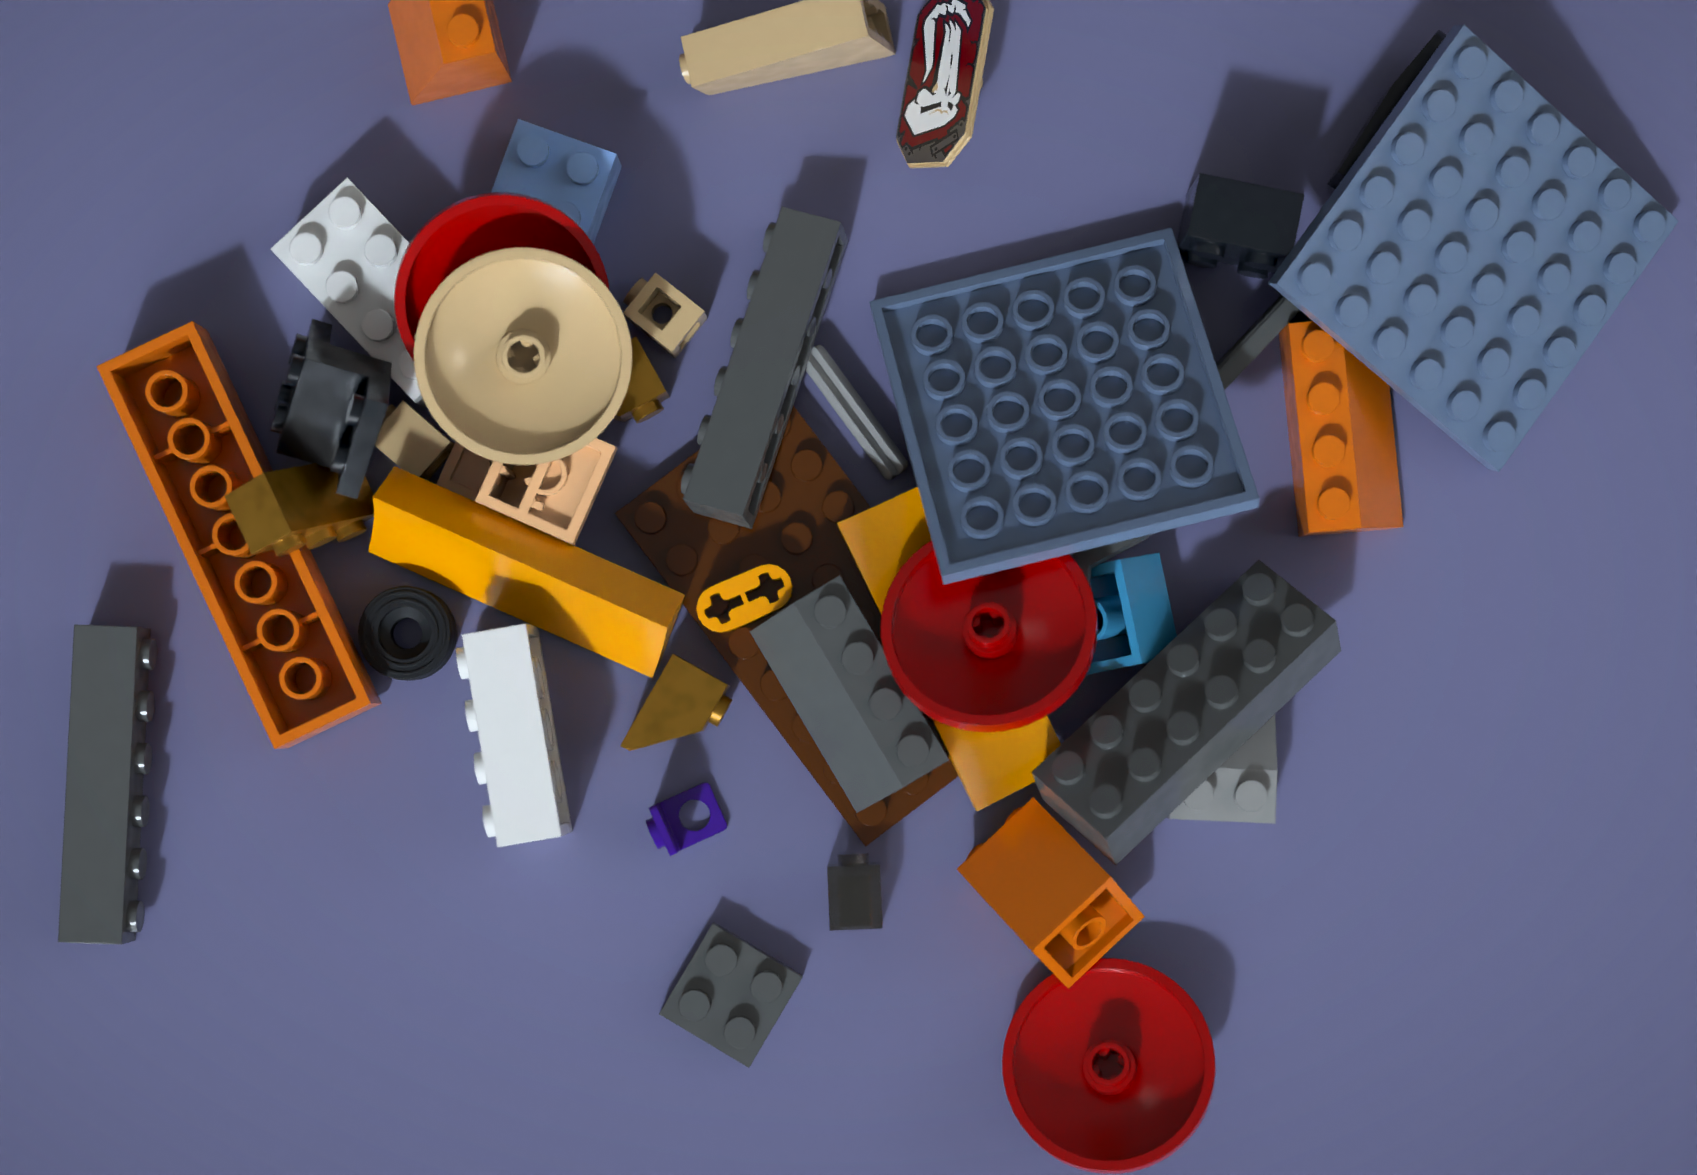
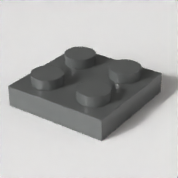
[659,922,803,1068]

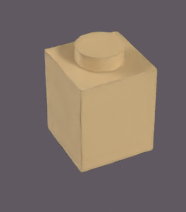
[375,401,454,480]

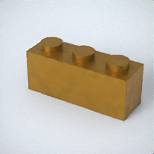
[225,463,374,557]

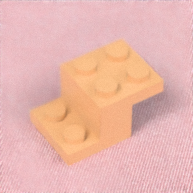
[436,438,618,545]

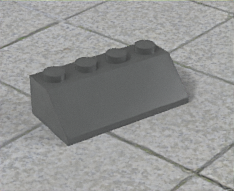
[750,576,949,813]

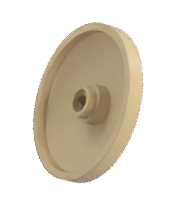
[414,247,632,465]

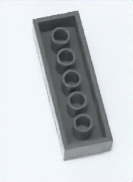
[1032,560,1341,865]

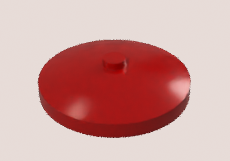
[394,192,610,361]
[881,540,1098,733]
[1002,958,1216,1174]

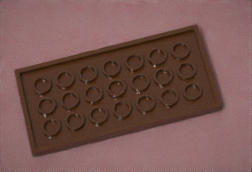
[614,405,958,847]

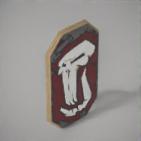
[896,0,994,168]

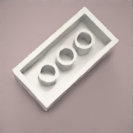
[271,177,426,408]
[456,624,573,847]

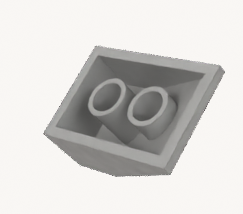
[1166,714,1278,824]

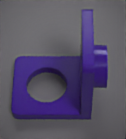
[646,782,728,856]

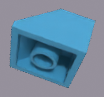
[1086,553,1177,675]

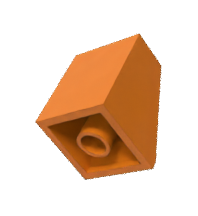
[388,0,512,106]
[957,797,1145,989]

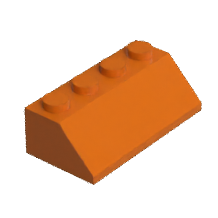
[1279,321,1403,537]

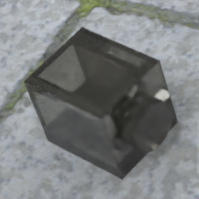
[827,853,883,931]

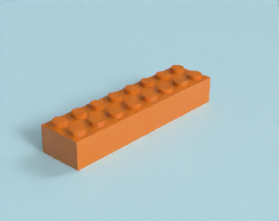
[96,321,382,749]

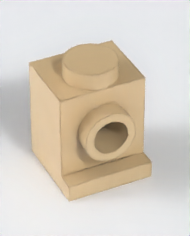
[623,272,708,359]

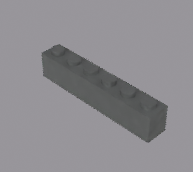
[681,207,848,529]
[58,624,157,945]

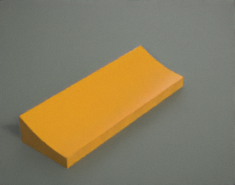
[368,466,685,678]
[837,487,1061,811]

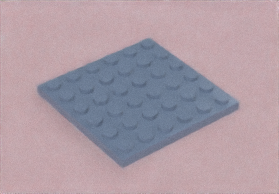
[1268,25,1679,472]
[869,227,1260,585]

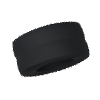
[358,586,457,681]

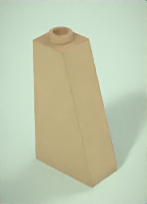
[679,0,896,96]

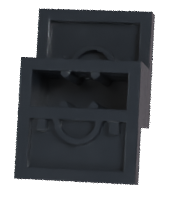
[270,319,392,499]

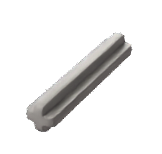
[805,344,908,480]

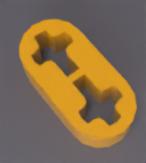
[696,564,793,633]

